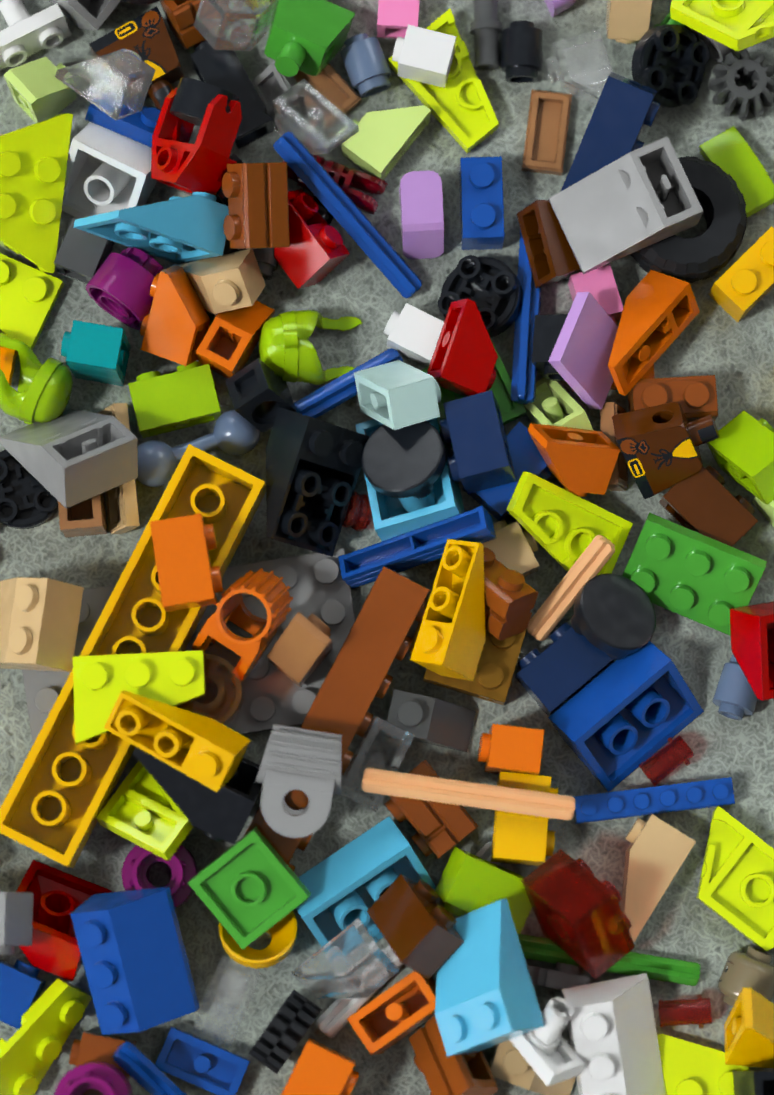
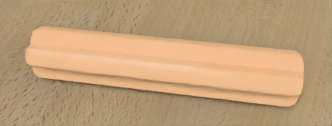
[527,535,615,641]

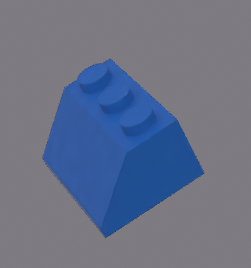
[548,641,704,792]
[70,886,200,1035]

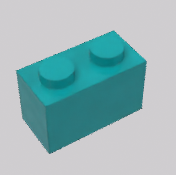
[61,320,131,386]

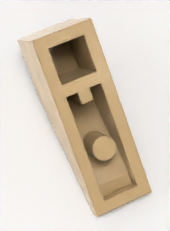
[617,814,696,951]

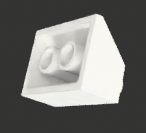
[562,973,666,1095]

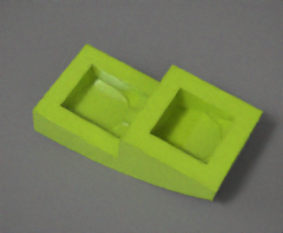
[699,126,774,218]

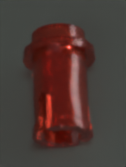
[638,735,695,787]
[658,994,712,1029]

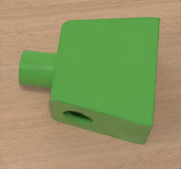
[264,0,355,77]

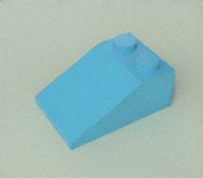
[73,191,229,263]
[355,417,465,541]
[435,899,545,1057]

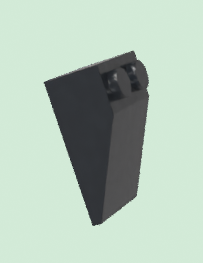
[133,747,262,845]

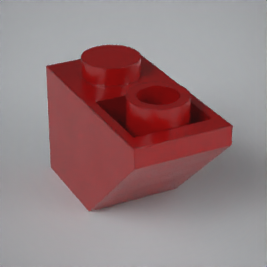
[274,189,350,289]

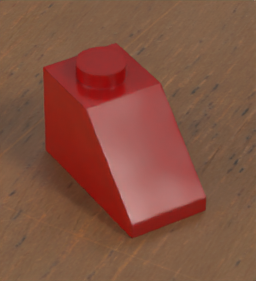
[427,298,498,397]

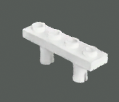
[0,0,71,70]
[510,944,585,1086]

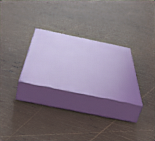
[548,292,618,409]

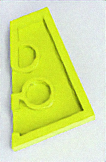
[388,9,499,154]
[506,471,633,576]
[72,650,206,745]

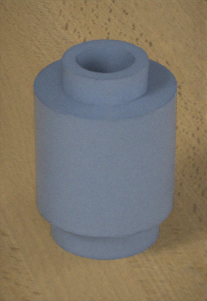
[340,33,391,98]
[712,655,758,720]

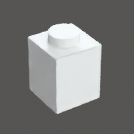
[392,24,456,88]
[384,303,444,367]

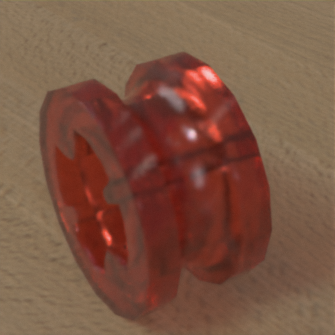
[342,491,372,531]

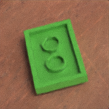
[622,512,767,636]

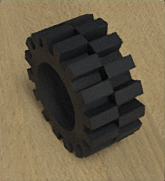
[249,989,322,1074]

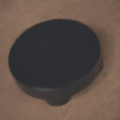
[632,25,710,108]
[438,255,523,338]
[361,421,446,498]
[0,449,58,529]
[571,573,656,660]

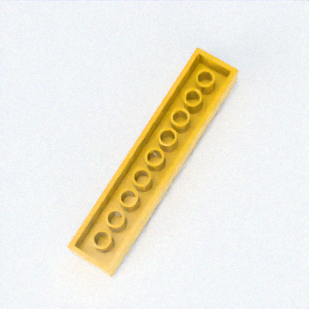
[0,444,266,868]

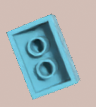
[296,816,436,969]

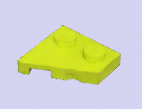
[96,761,193,861]

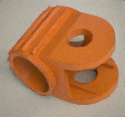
[191,568,293,683]

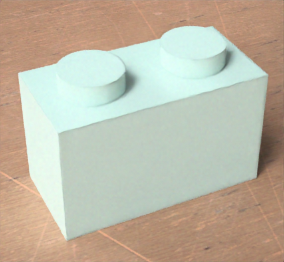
[354,360,441,430]

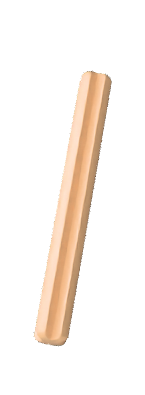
[361,768,576,821]

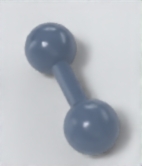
[136,409,260,487]

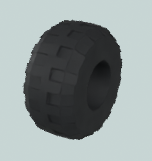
[630,156,747,283]

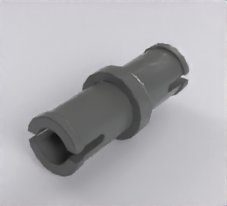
[470,0,502,70]

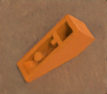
[608,270,700,396]

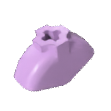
[399,170,444,259]

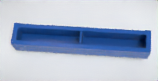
[338,506,496,589]
[574,777,735,824]

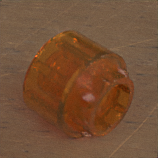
[176,654,244,726]

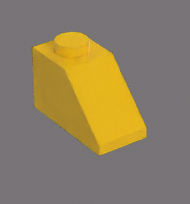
[724,987,774,1069]

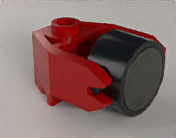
[151,77,242,195]

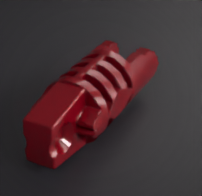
[282,154,388,215]

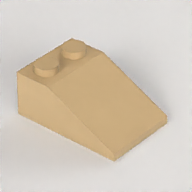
[0,577,84,672]

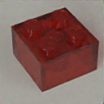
[522,849,635,979]

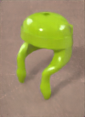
[259,310,362,385]
[0,332,73,425]

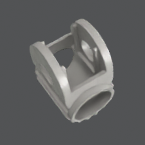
[255,724,342,838]

